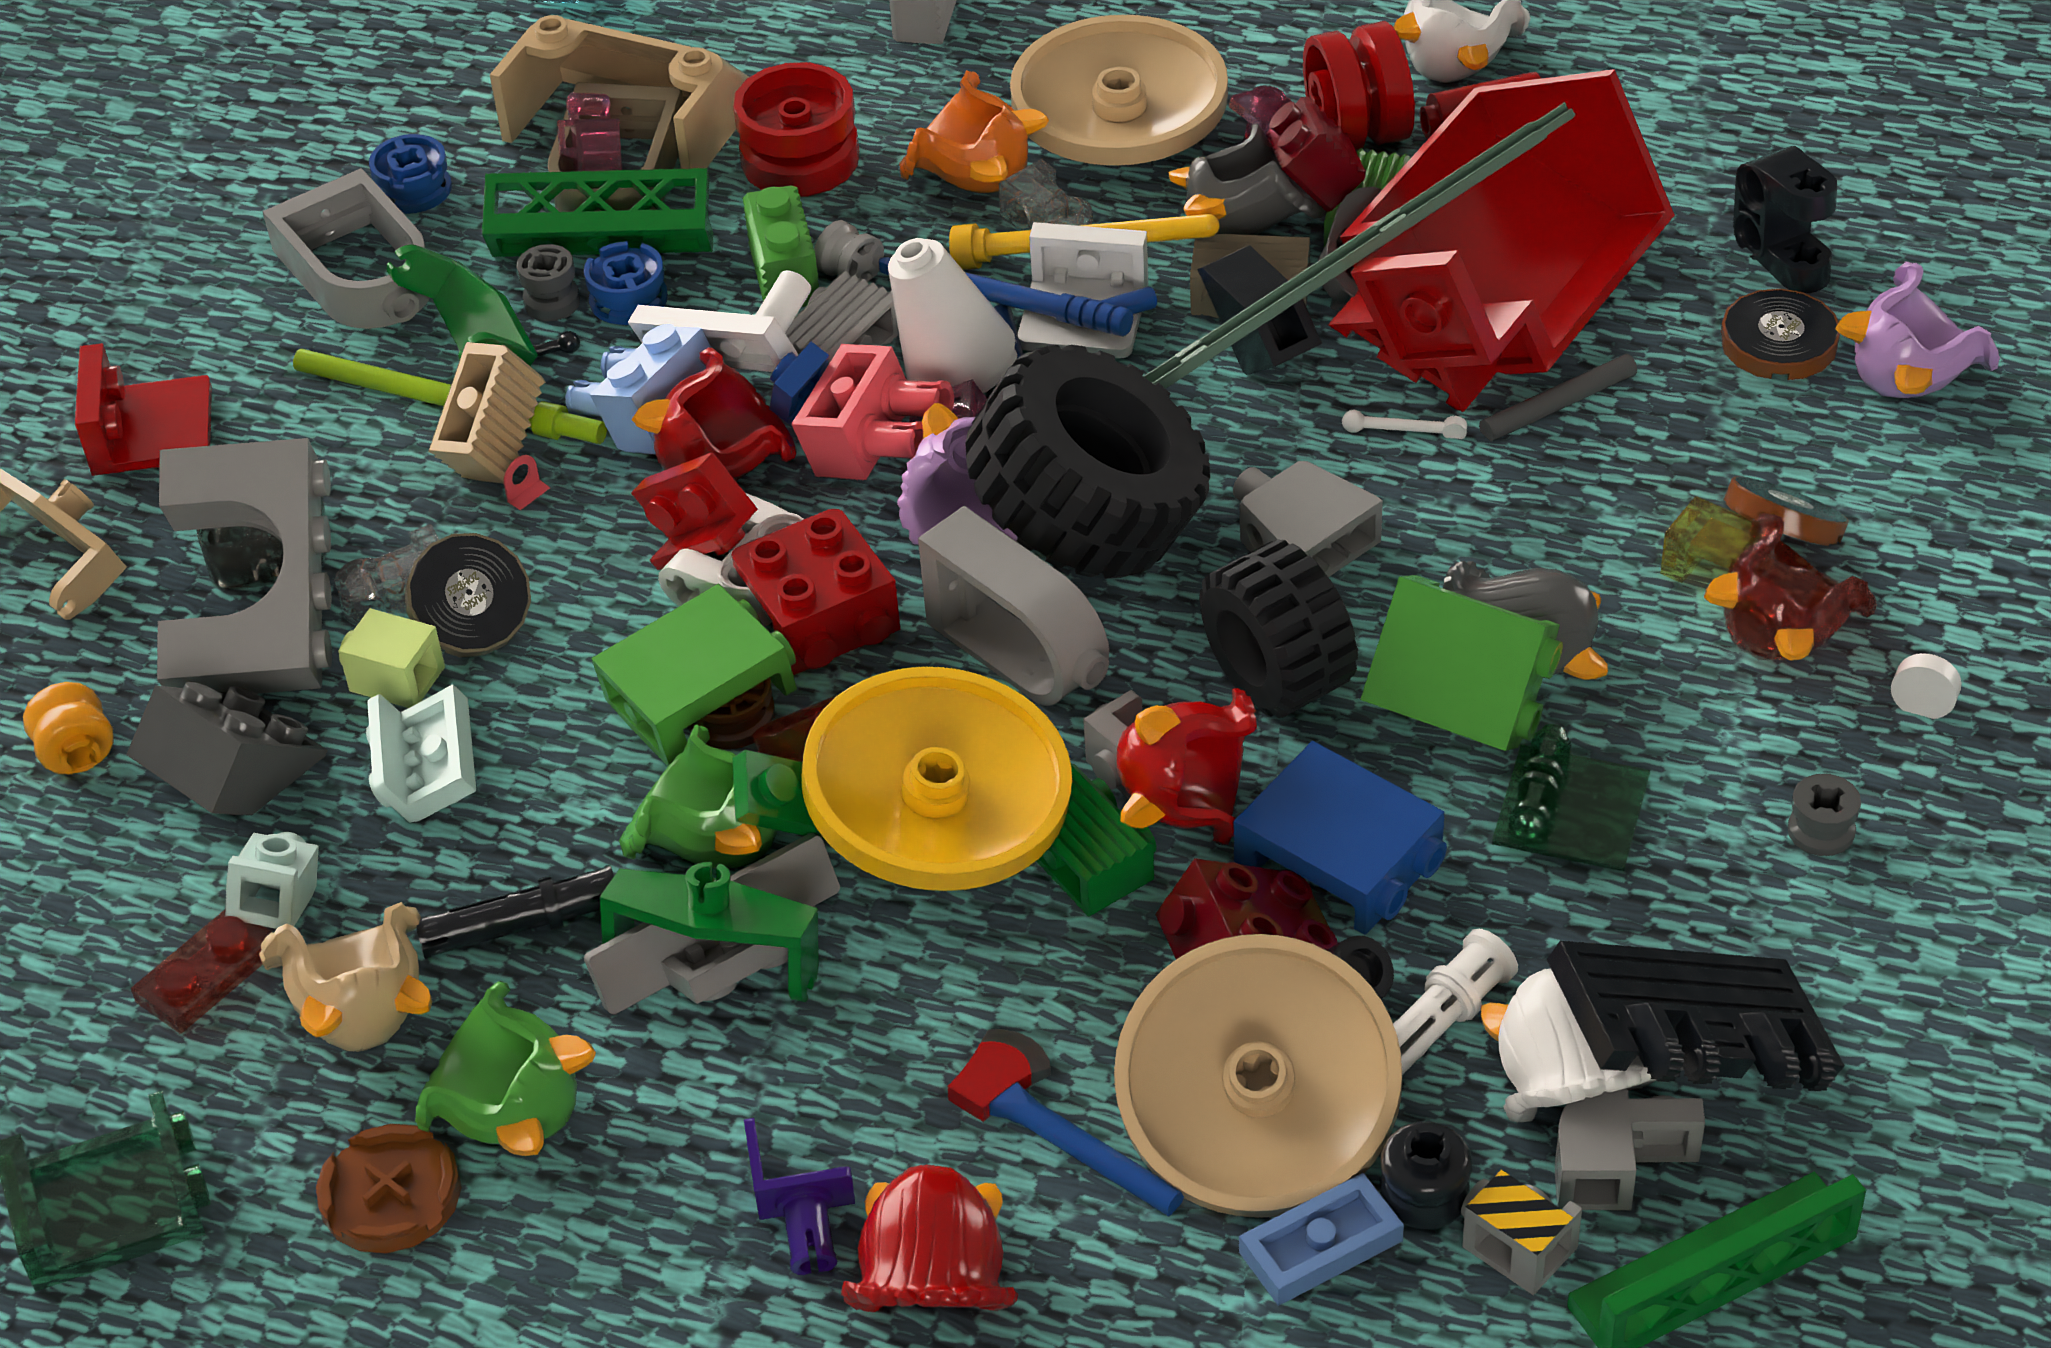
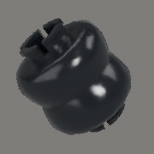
[1380,1122,1472,1229]

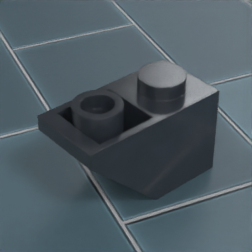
[1197,245,1322,375]

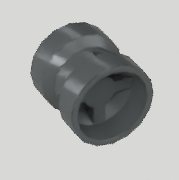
[516,244,580,321]

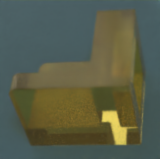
[1660,496,1763,583]

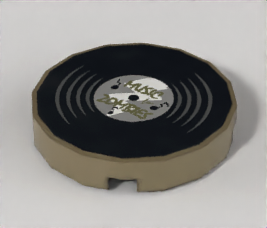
[404,533,531,657]

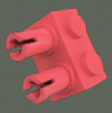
[791,344,954,480]

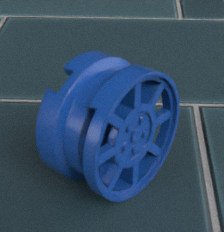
[369,134,452,214]
[584,241,668,325]

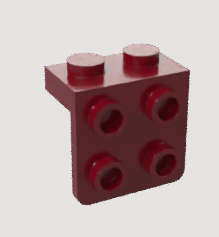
[1155,858,1338,960]

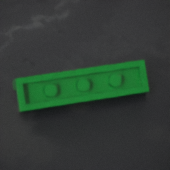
[482,168,714,257]
[1567,1171,1867,1348]

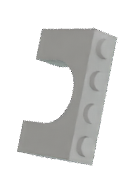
[157,438,332,694]

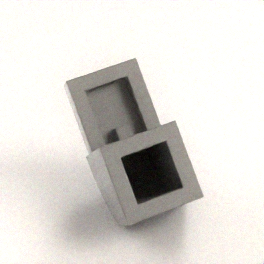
[1555,1088,1705,1210]

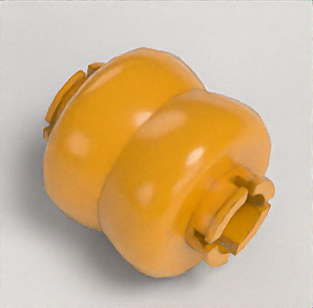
[23,682,114,774]

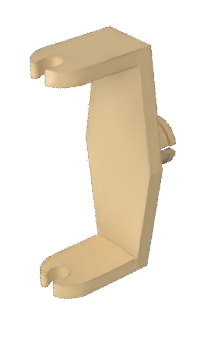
[0,469,127,620]

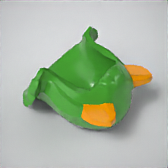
[619,725,778,869]
[415,981,596,1156]

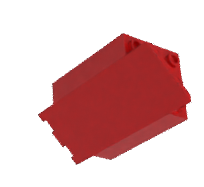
[1328,69,1675,412]

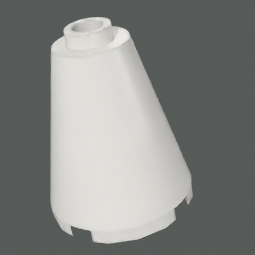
[888,238,1018,403]

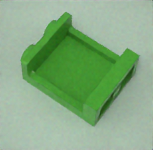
[1360,575,1563,751]
[591,583,797,766]

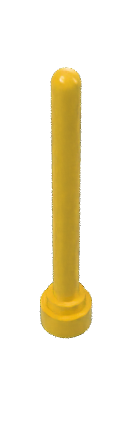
[949,214,1219,270]

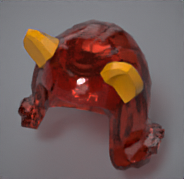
[1704,513,1877,661]

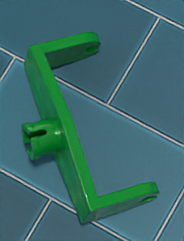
[387,245,538,366]
[600,862,819,1002]

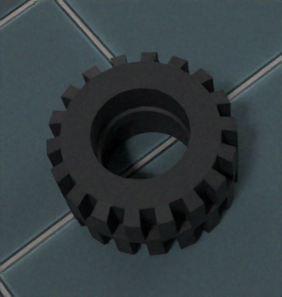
[1199,539,1358,718]

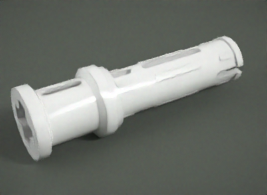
[1393,929,1518,1075]

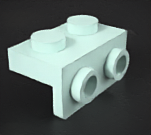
[366,685,476,823]

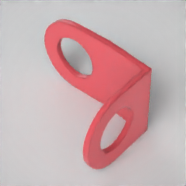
[504,455,550,510]

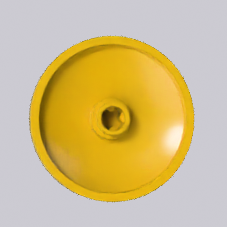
[802,667,1072,891]

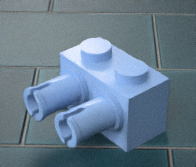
[565,324,711,454]

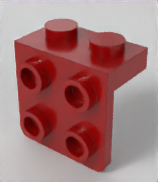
[731,509,901,675]

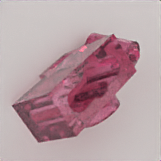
[557,92,622,171]

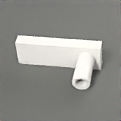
[628,270,811,372]

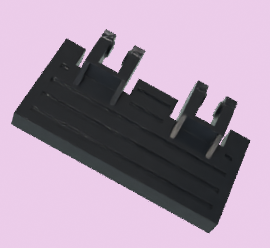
[1547,940,1845,1091]

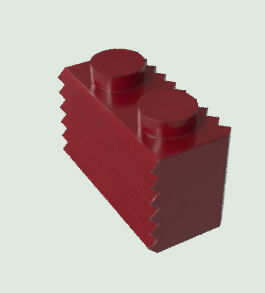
[1266,97,1366,212]

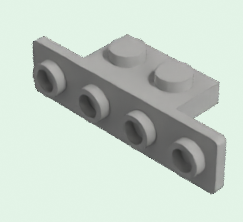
[584,833,840,1014]

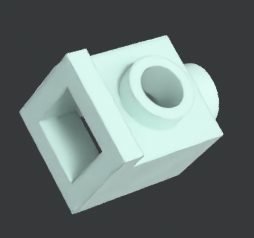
[225,832,319,929]

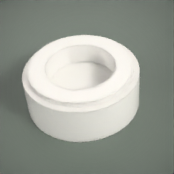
[1891,654,1962,719]

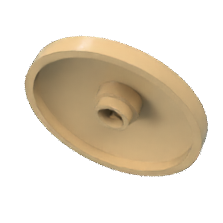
[1010,15,1228,166]
[1114,934,1403,1218]

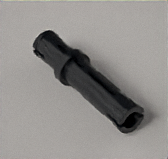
[416,864,614,959]

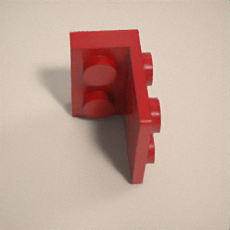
[75,343,212,476]

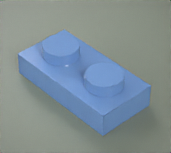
[1239,1173,1404,1306]

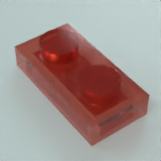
[130,909,273,1035]

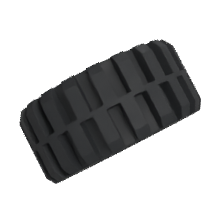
[965,344,1210,579]

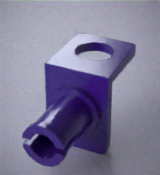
[744,1118,855,1275]

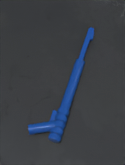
[879,257,1157,337]

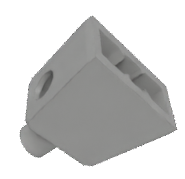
[1233,461,1383,577]

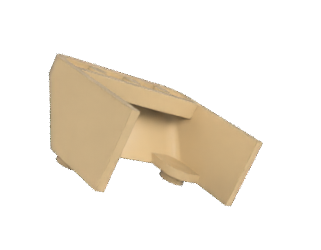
[490,15,749,169]

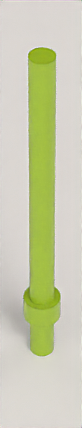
[293,349,607,445]

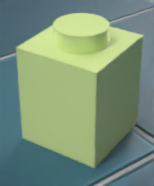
[338,608,445,708]

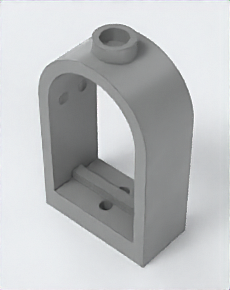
[262,168,430,329]
[918,506,1109,706]

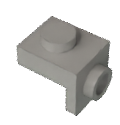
[1083,690,1143,799]

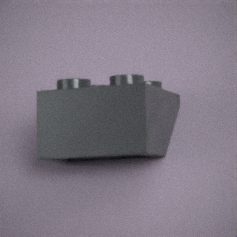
[126,682,328,816]

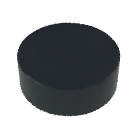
[1328,936,1394,999]

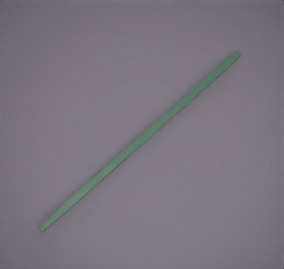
[1143,102,1575,389]

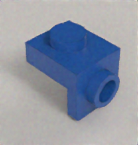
[769,341,830,426]

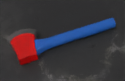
[947,1029,1184,1217]

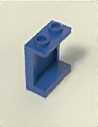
[1234,740,1447,935]

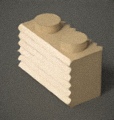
[428,342,546,484]

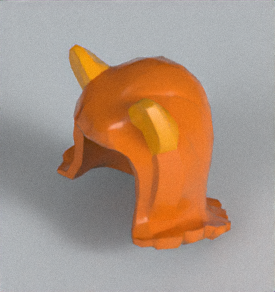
[899,70,1049,193]

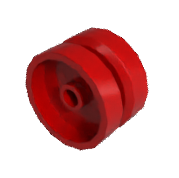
[1303,21,1415,151]
[733,62,860,197]

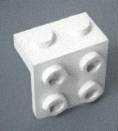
[1018,222,1148,358]

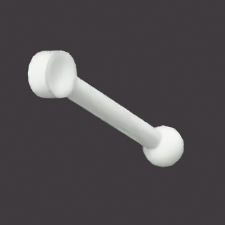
[1342,409,1467,439]

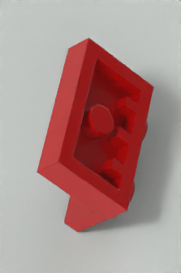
[631,452,758,570]

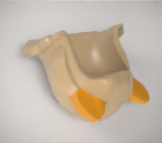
[259,902,433,1052]

